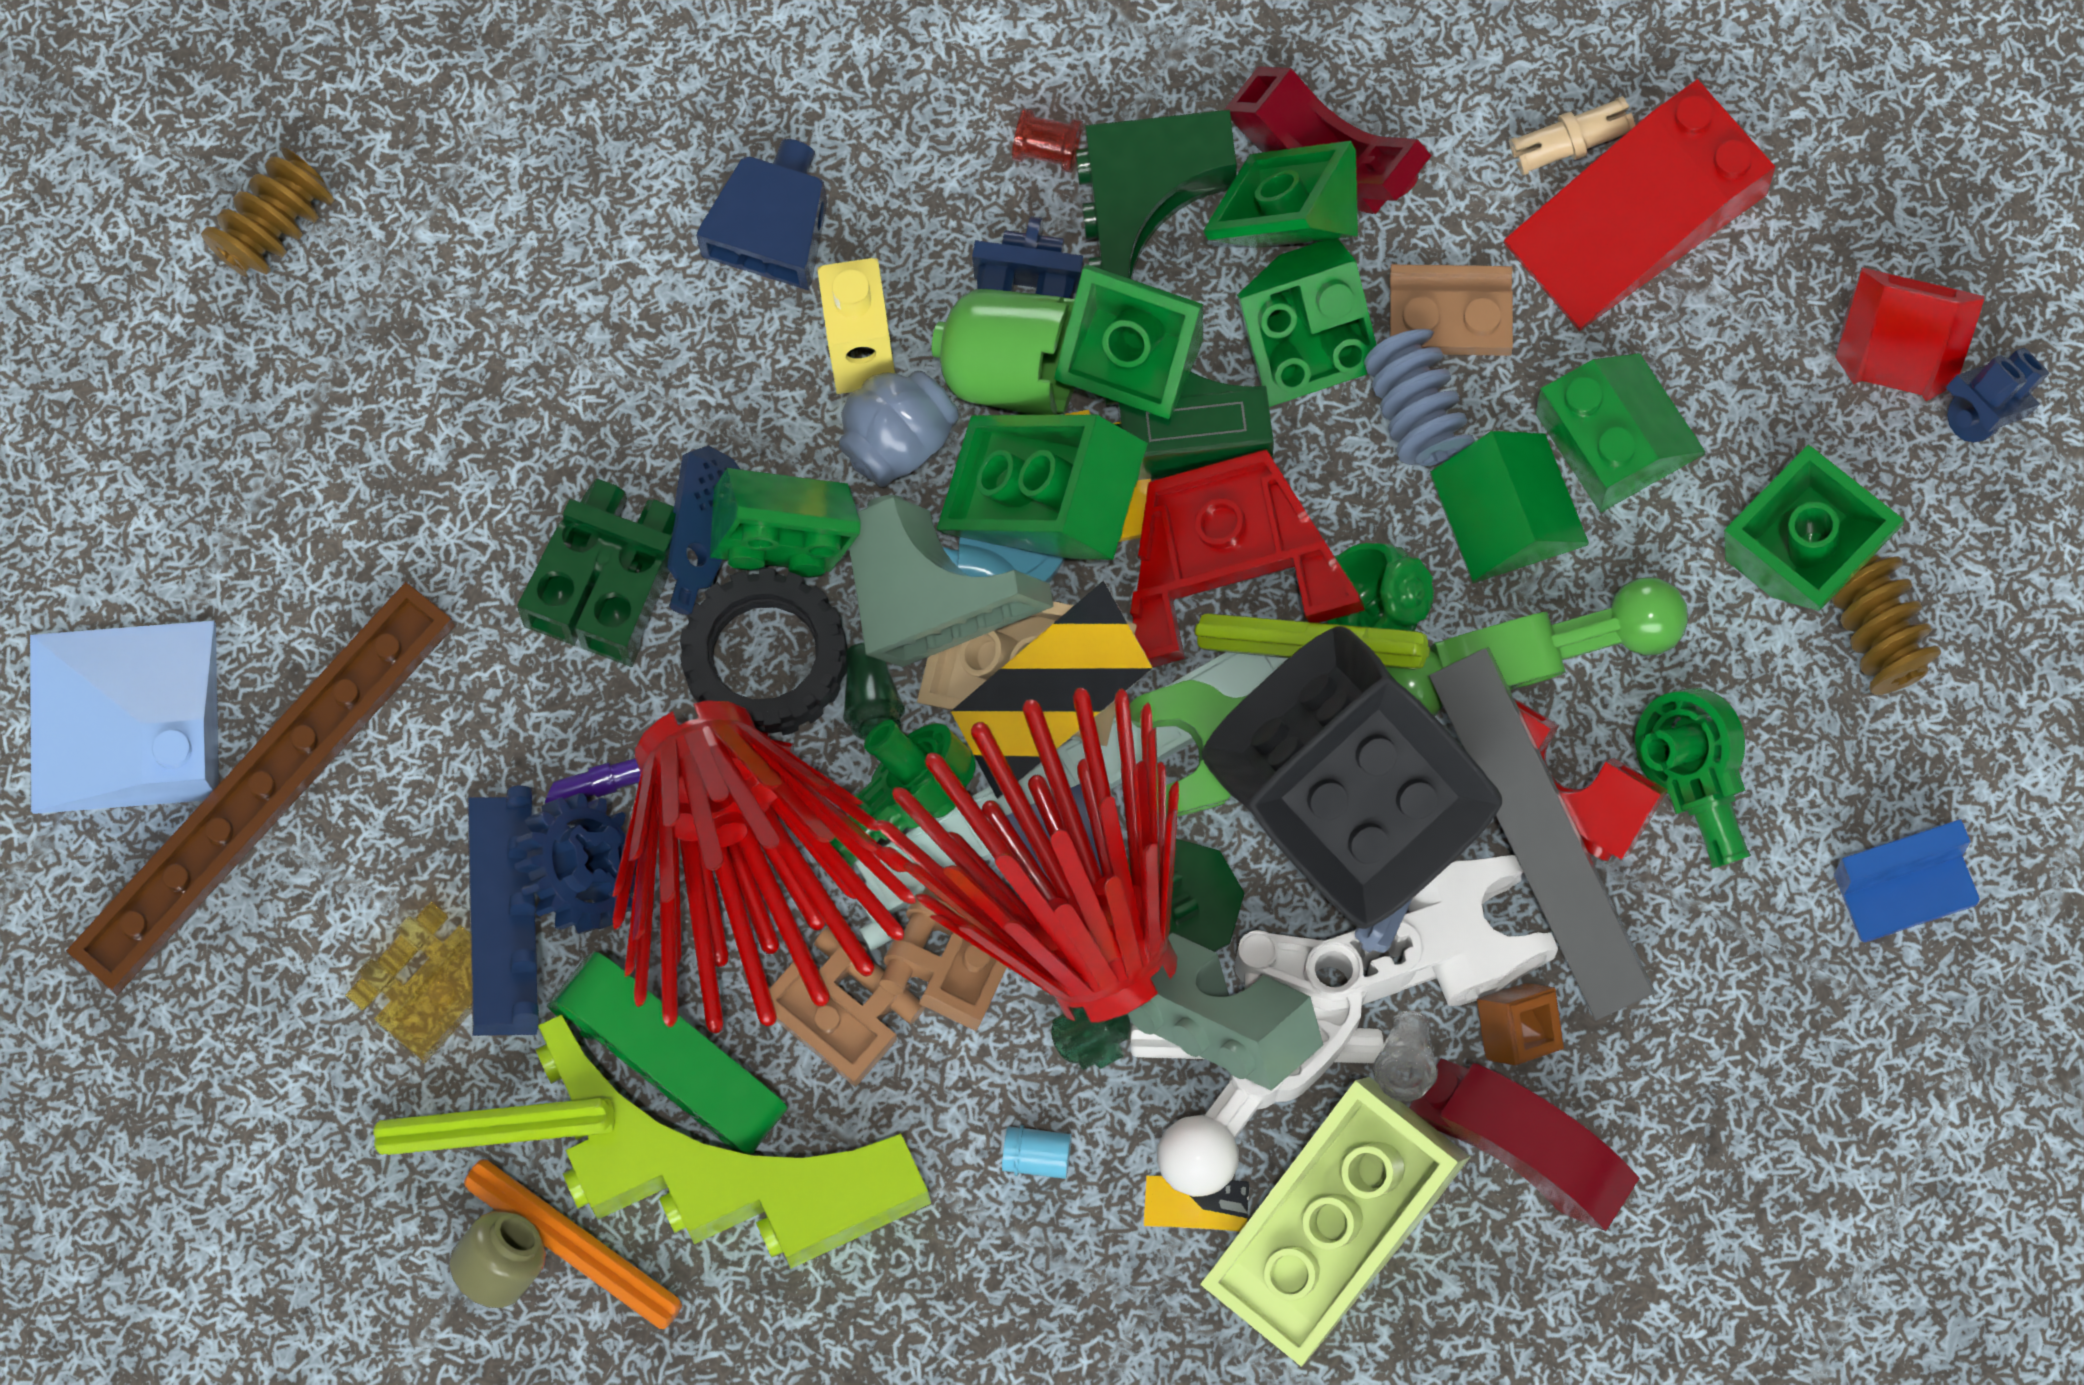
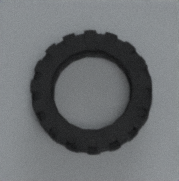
[680,568,848,736]

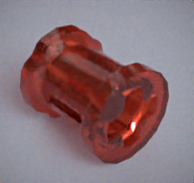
[1012,108,1084,173]

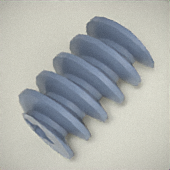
[1364,329,1475,466]

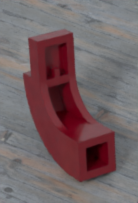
[1224,66,1432,214]
[1409,1058,1640,1231]

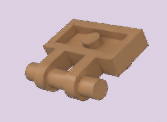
[880,887,1007,1031]
[769,927,926,1088]

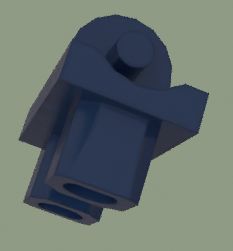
[972,216,1084,299]
[1945,348,2050,443]

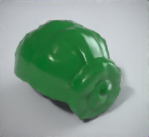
[1326,543,1434,631]

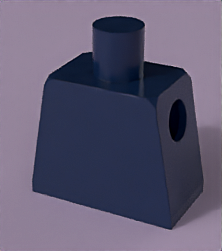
[696,139,827,291]

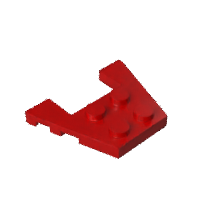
[1130,449,1365,667]

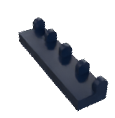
[467,785,539,1036]

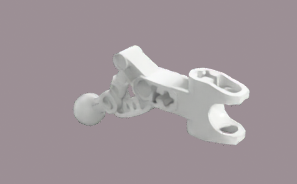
[1157,855,1558,1197]

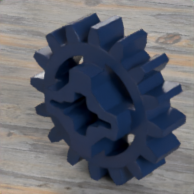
[514,793,638,934]

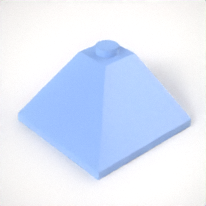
[30,621,219,814]

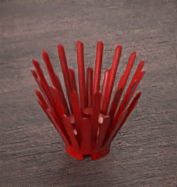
[876,688,1179,1022]
[612,701,916,1034]

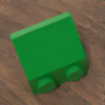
[1535,353,1706,513]
[1724,444,1904,611]

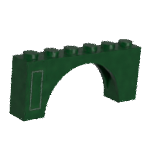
[1075,109,1274,480]

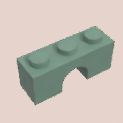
[1127,933,1323,1091]

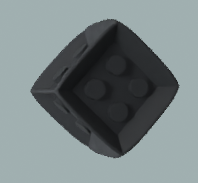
[1202,626,1502,929]

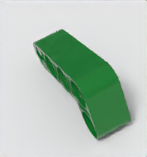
[547,952,788,1155]

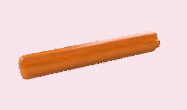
[464,1159,682,1329]

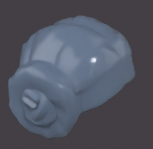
[839,371,959,487]

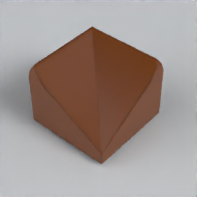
[1477,983,1564,1066]

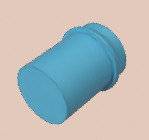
[1002,1125,1072,1179]

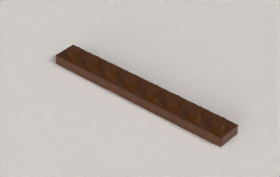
[66,582,455,996]

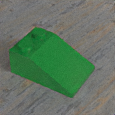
[936,414,1148,560]

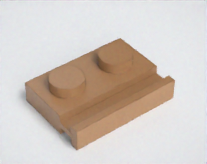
[1390,264,1513,356]

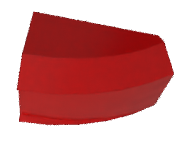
[1835,267,1985,402]

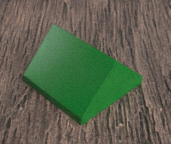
[1203,141,1358,248]
[1054,264,1203,419]
[1430,431,1589,584]

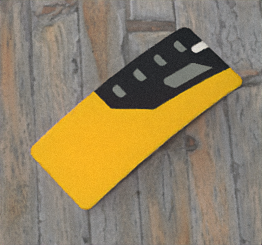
[1144,1176,1249,1232]

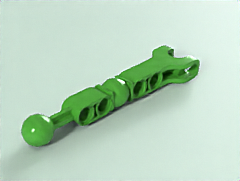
[1130,577,1689,817]

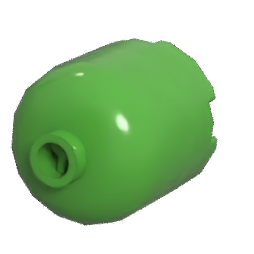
[932,289,1075,415]

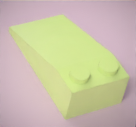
[1200,1077,1470,1367]

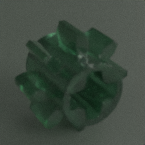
[1051,1007,1131,1070]

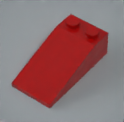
[1503,79,1775,332]

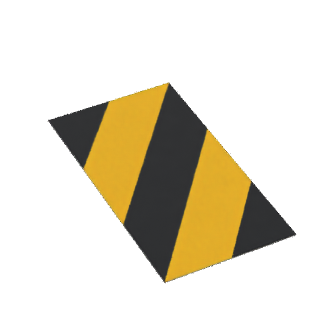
[951,580,1153,799]

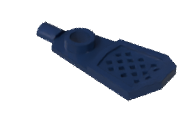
[667,445,741,615]

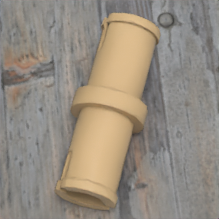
[1509,96,1635,175]

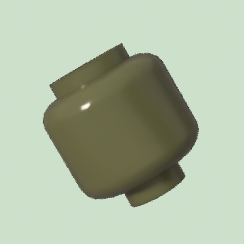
[449,1211,546,1308]

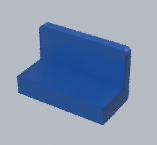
[1834,819,1980,942]

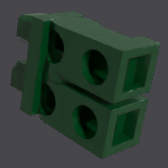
[517,478,676,667]

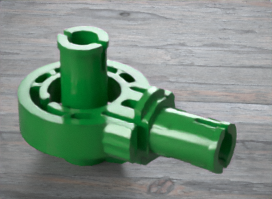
[1635,688,1751,869]
[829,719,976,867]

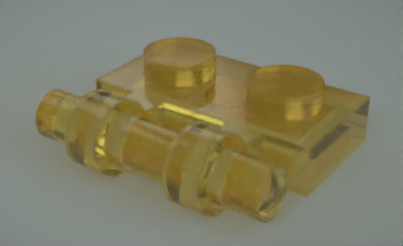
[345,901,472,1065]

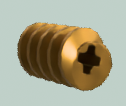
[201,147,335,278]
[1832,556,1942,695]

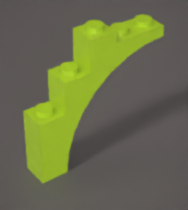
[535,1015,931,1269]

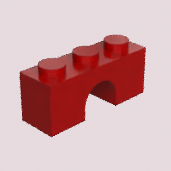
[1513,697,1668,862]

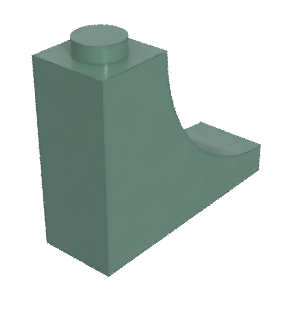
[849,495,1054,667]

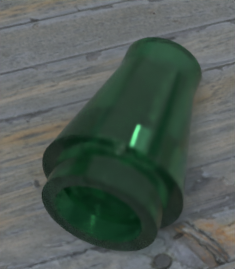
[843,642,905,739]

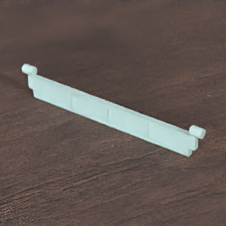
[855,652,1288,951]

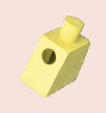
[817,258,895,394]

